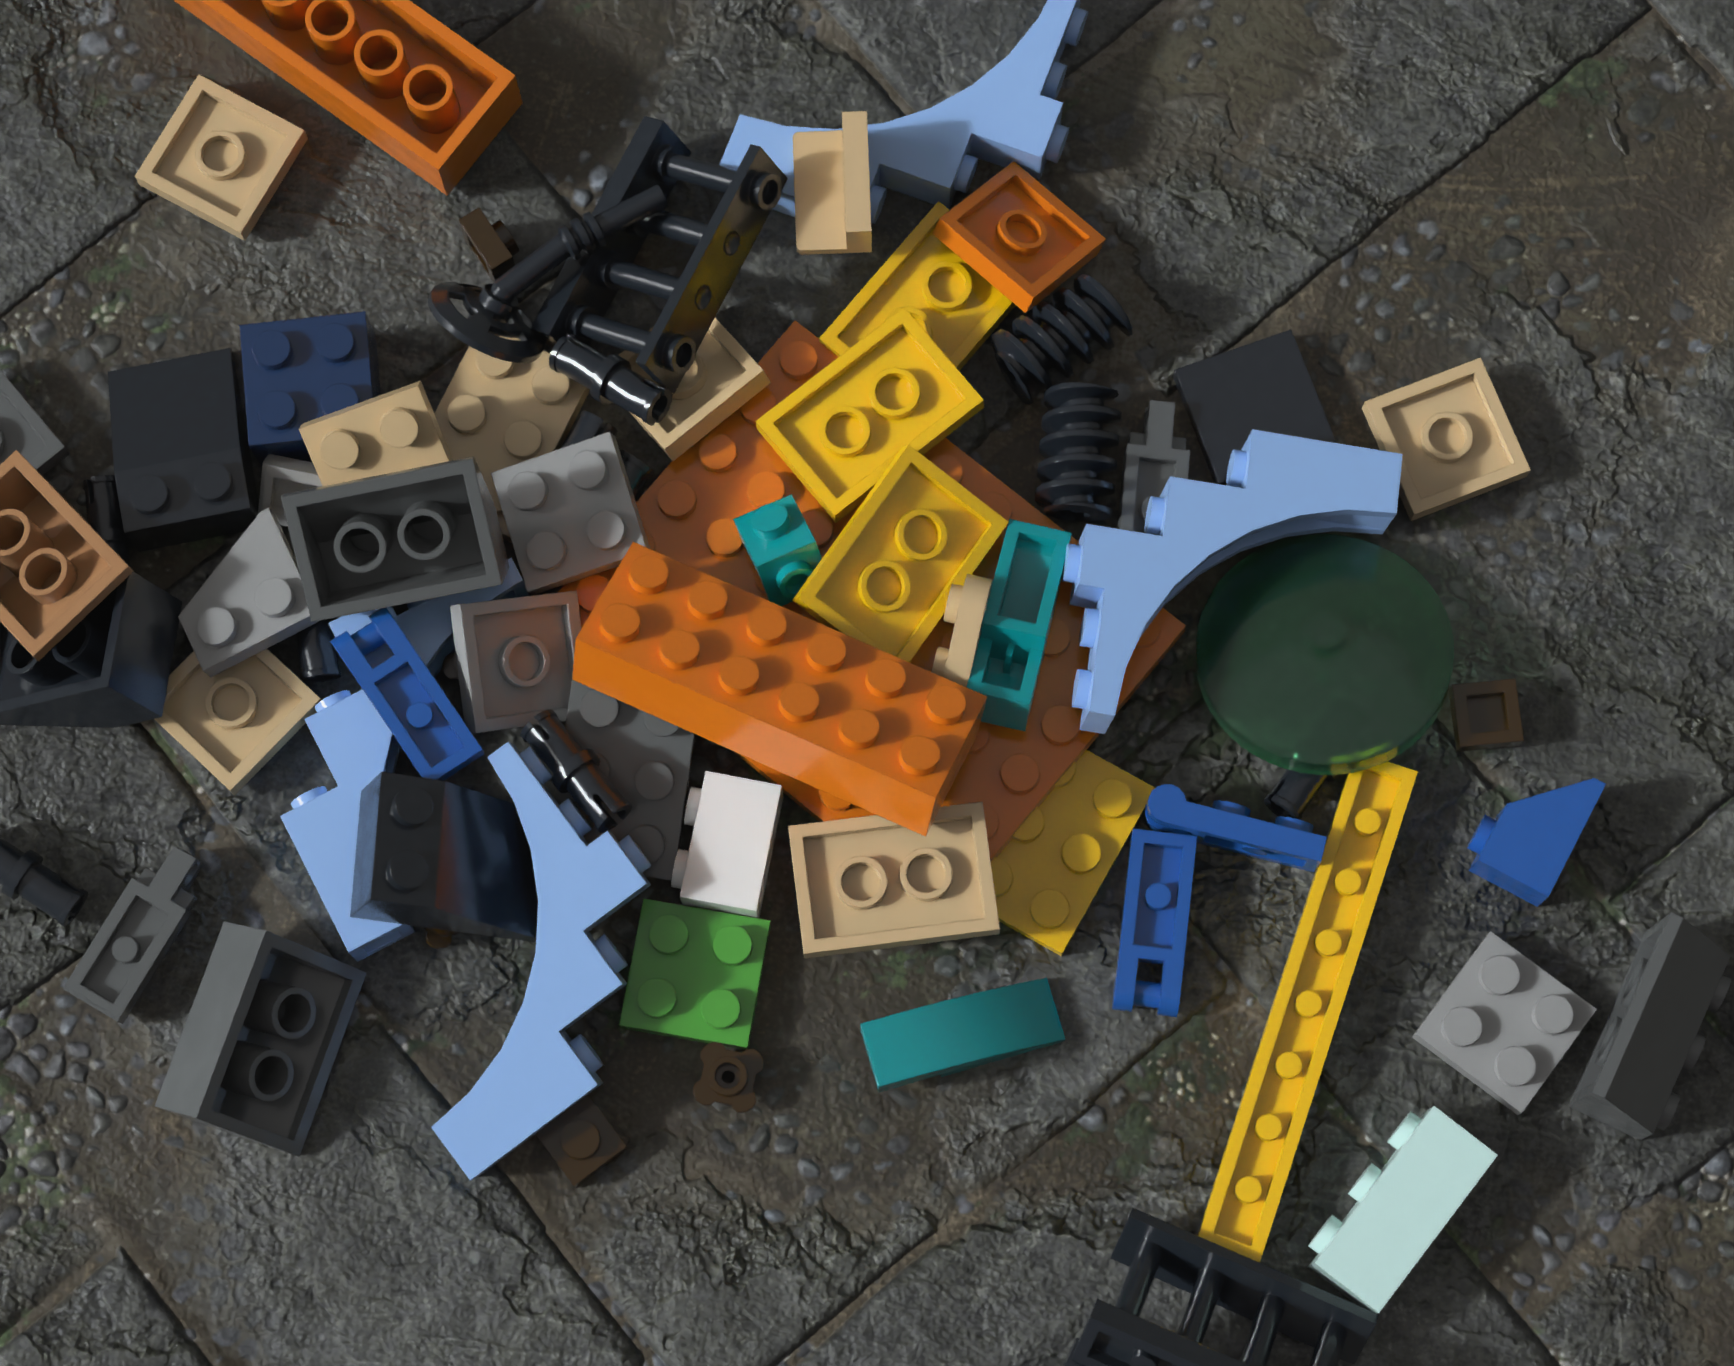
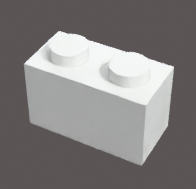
[671,771,784,918]

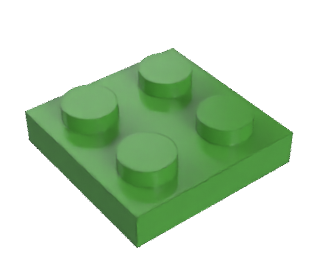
[619,898,771,1050]

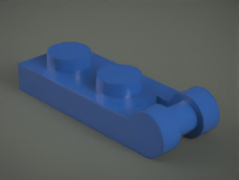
[330,608,484,781]
[1144,784,1327,872]
[1112,828,1197,1017]

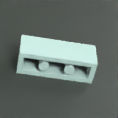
[1308,1106,1498,1314]

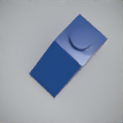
[1467,778,1606,907]

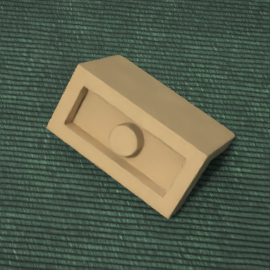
[793,111,872,255]

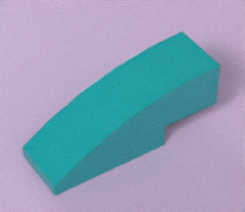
[967,519,1072,731]
[860,978,1066,1093]

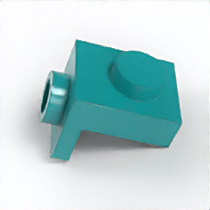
[733,494,822,606]

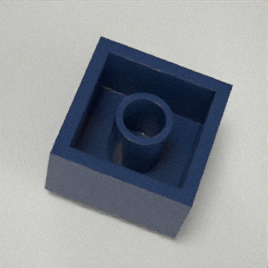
[239,311,381,467]

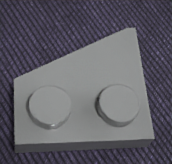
[178,508,321,677]

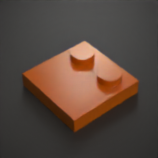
[932,161,1106,313]

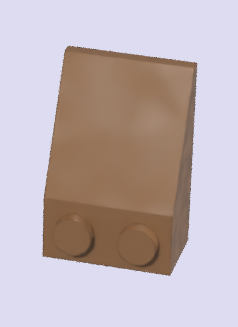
[0,450,133,661]

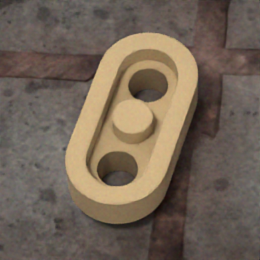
[932,574,993,687]

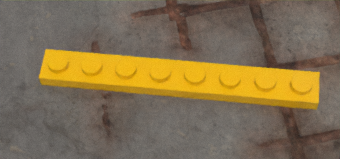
[1197,751,1418,1263]

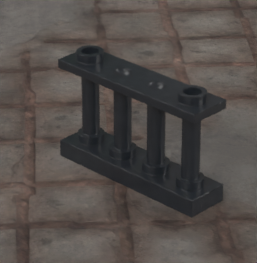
[530,116,788,394]
[1071,1208,1379,1366]

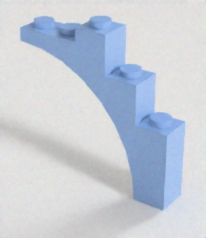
[720,0,1088,224]
[1061,429,1403,734]
[280,558,529,962]
[431,741,652,1181]

